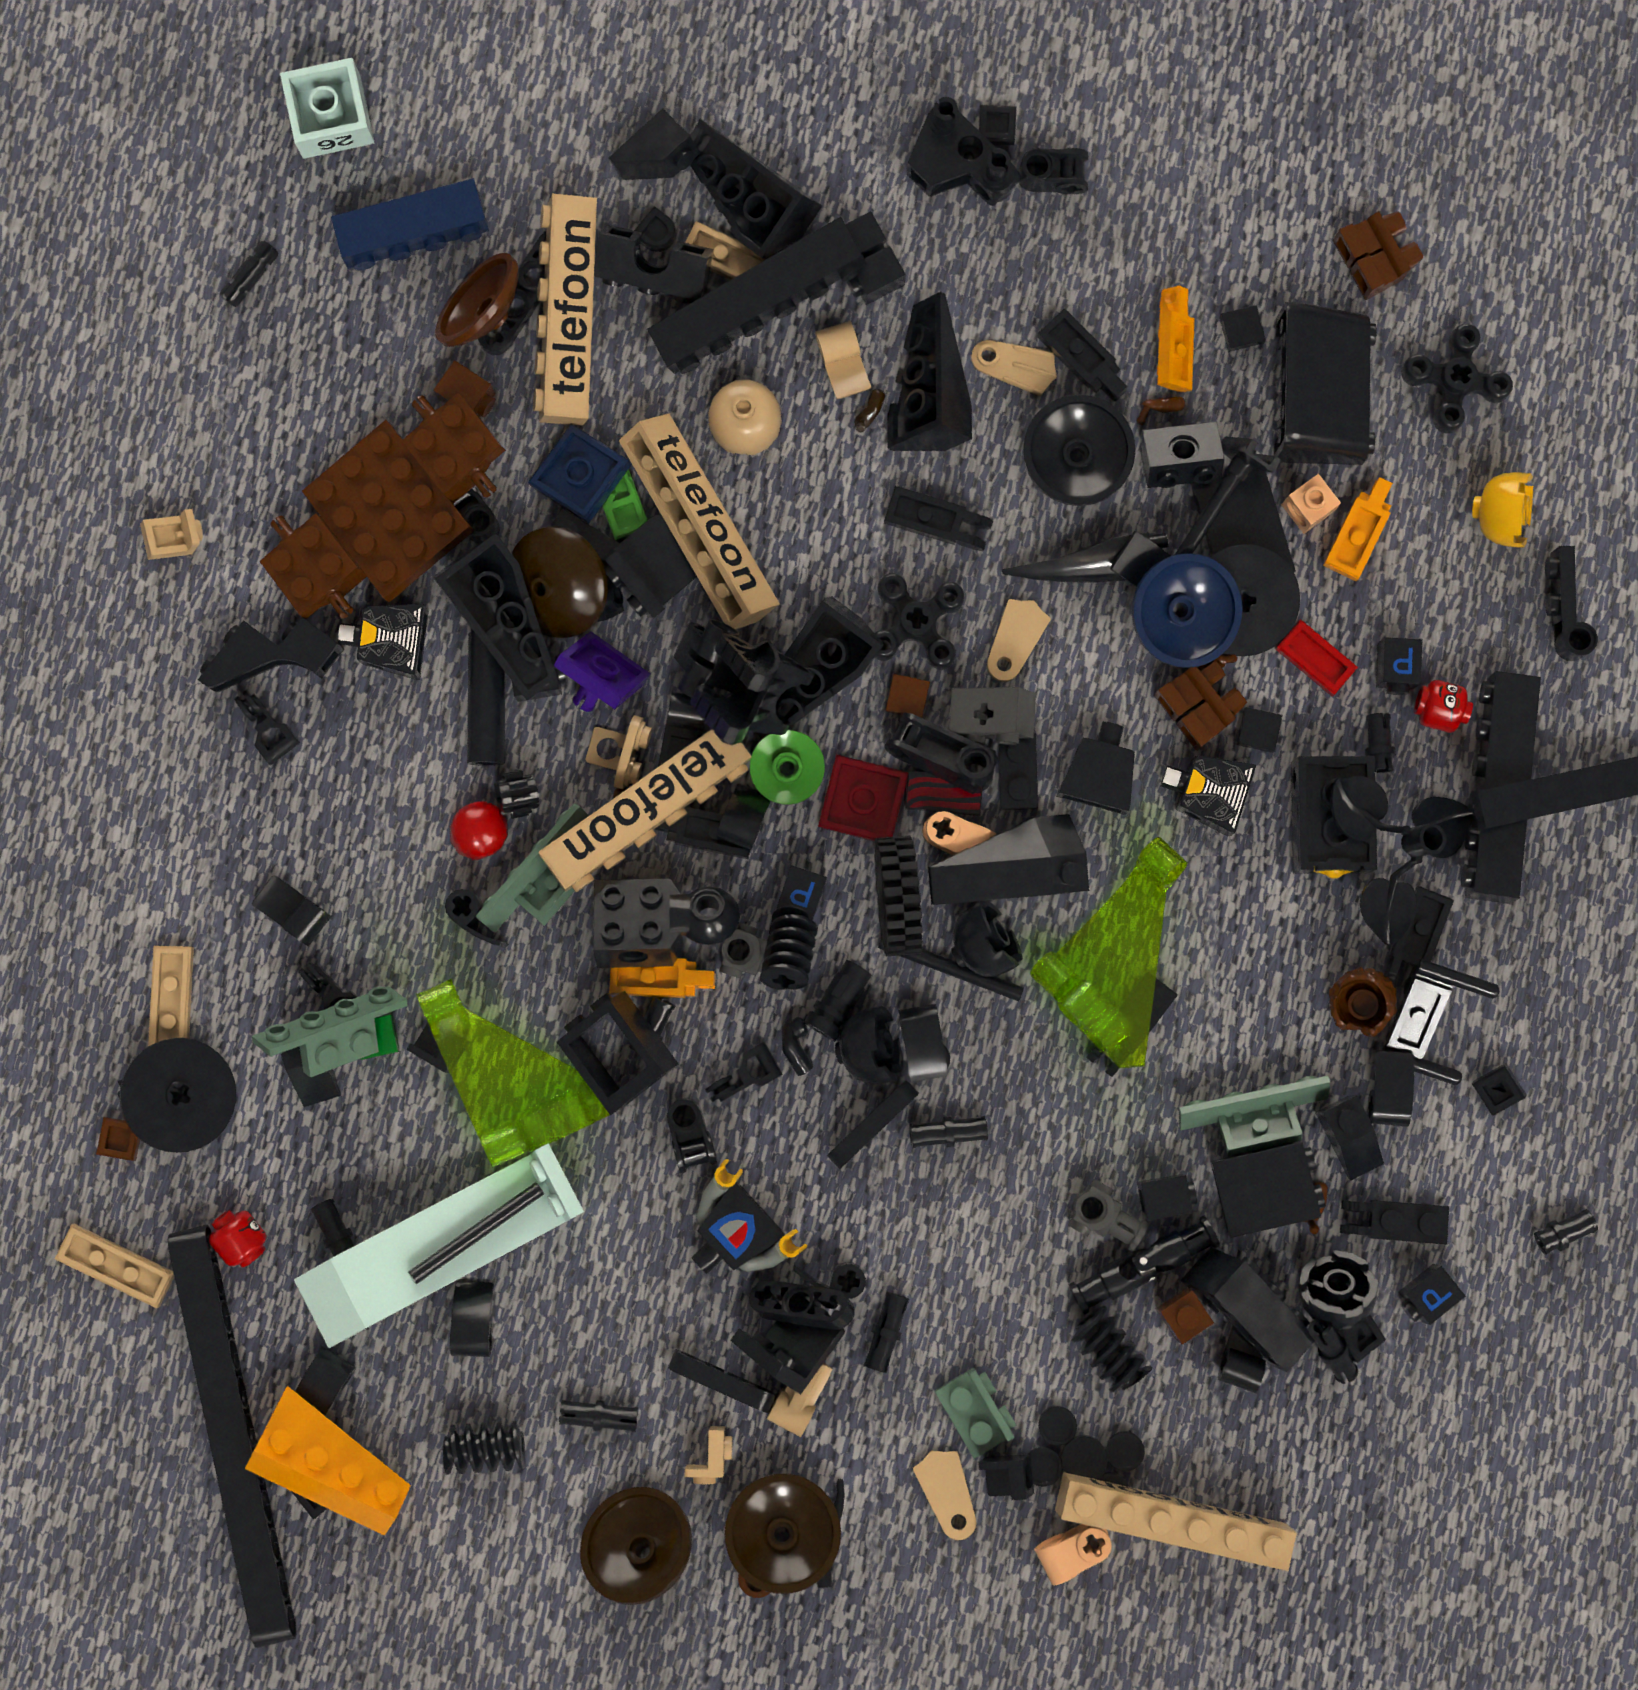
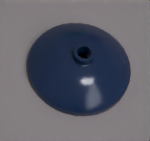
[1132,554,1242,667]

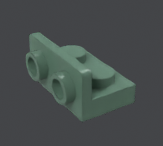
[934,1367,1016,1459]

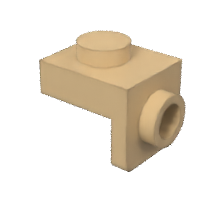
[140,509,203,560]
[685,1426,733,1484]

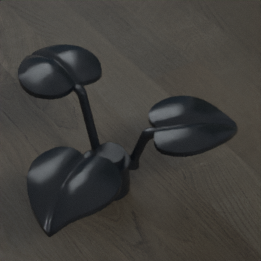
[1330,776,1473,945]

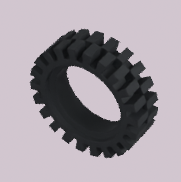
[874,835,923,957]

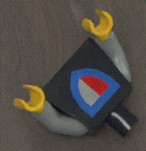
[691,1159,807,1274]

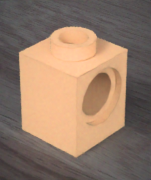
[1282,473,1341,534]

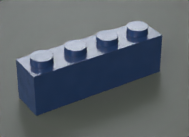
[331,178,489,270]

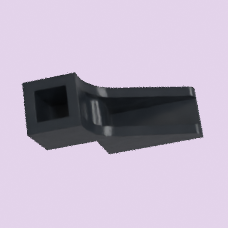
[198,617,344,692]

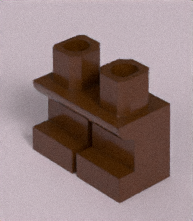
[1333,211,1423,301]
[1154,660,1247,751]

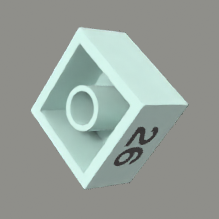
[280,58,375,159]

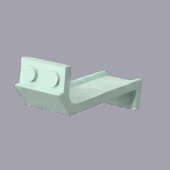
[294,1143,584,1348]

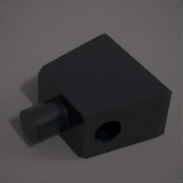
[1056,722,1135,815]

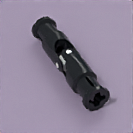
[1068,1215,1220,1315]

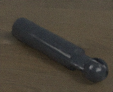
[467,629,505,766]

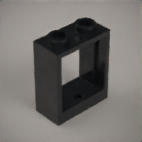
[557,991,679,1115]

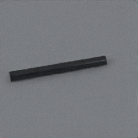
[878,938,1024,1002]
[408,1182,544,1285]

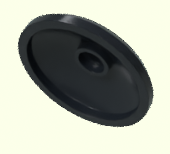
[1023,394,1135,506]

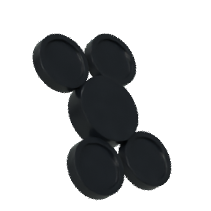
[1027,1406,1145,1487]

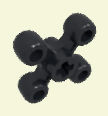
[1401,324,1513,433]
[875,573,965,670]

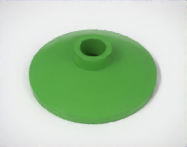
[750,730,825,805]

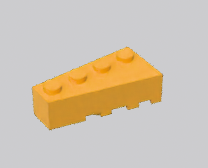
[244,1386,411,1535]

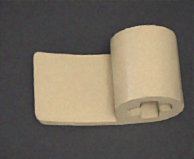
[815,321,871,399]

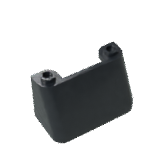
[1274,302,1377,465]

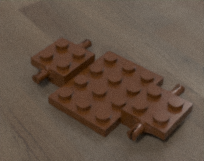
[259,393,506,619]

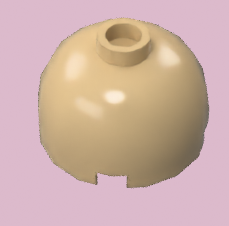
[708,379,782,455]

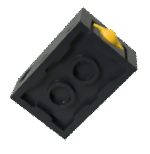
[1291,756,1377,879]

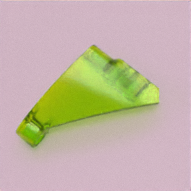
[1029,837,1188,1069]
[416,979,610,1168]

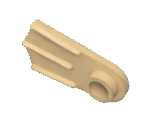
[971,340,1057,396]
[987,599,1051,682]
[913,1450,976,1540]

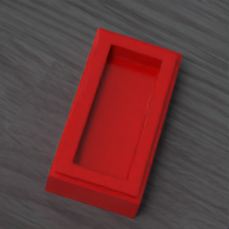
[1276,619,1358,697]

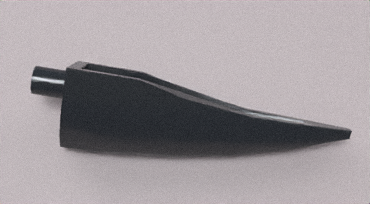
[1001,532,1169,583]

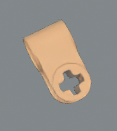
[922,811,996,855]
[1034,1524,1112,1586]

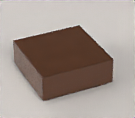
[885,674,930,718]
[96,1117,140,1161]

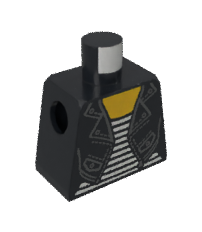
[338,604,429,680]
[1160,756,1256,837]

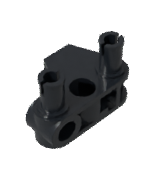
[907,97,1021,206]

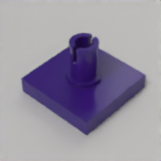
[554,631,651,712]

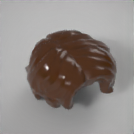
[1329,967,1397,1037]

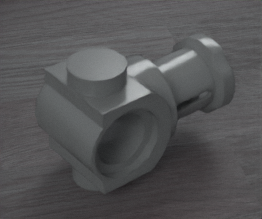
[719,922,767,979]
[1068,1179,1149,1252]

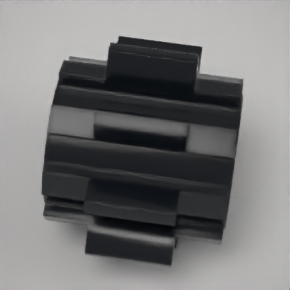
[494,770,540,819]

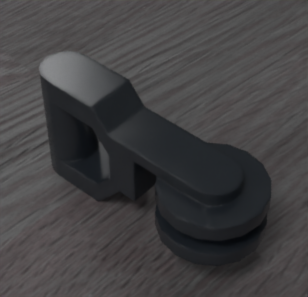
[234,690,300,765]
[298,961,357,1009]
[705,1042,783,1102]

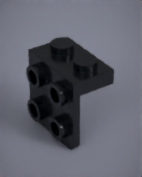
[601,515,697,619]

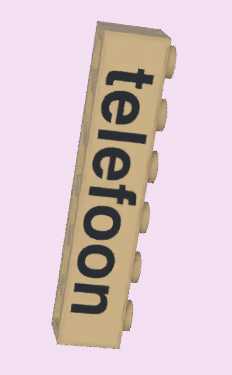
[533,194,597,425]
[619,414,780,629]
[538,729,752,892]
[1055,1472,1297,1571]

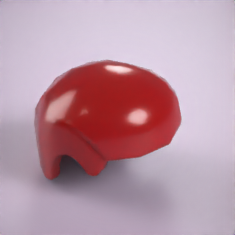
[449,801,508,860]

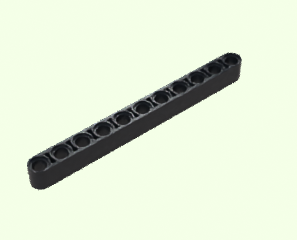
[168,1225,297,1648]

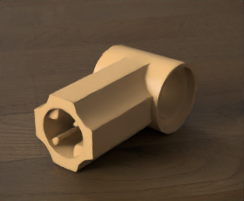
[766,1363,833,1437]

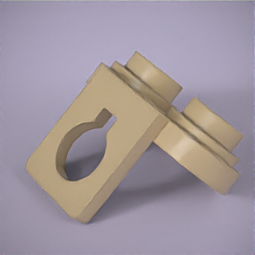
[586,715,652,790]

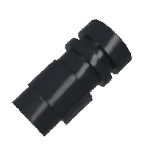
[803,960,872,1042]

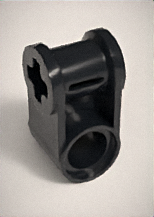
[1018,148,1088,194]
[454,487,500,544]
[667,1098,717,1174]

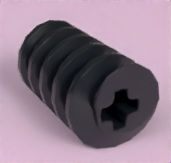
[760,905,818,990]
[1071,1305,1152,1393]
[443,1420,525,1475]

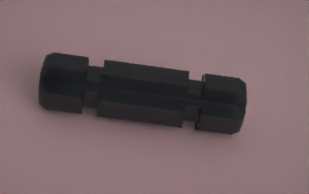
[220,240,278,307]

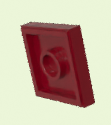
[818,754,909,842]

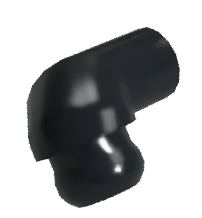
[781,1017,813,1076]

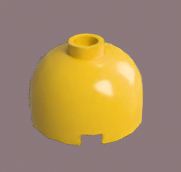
[1472,472,1533,548]

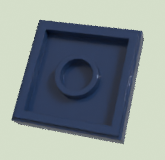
[528,423,632,524]

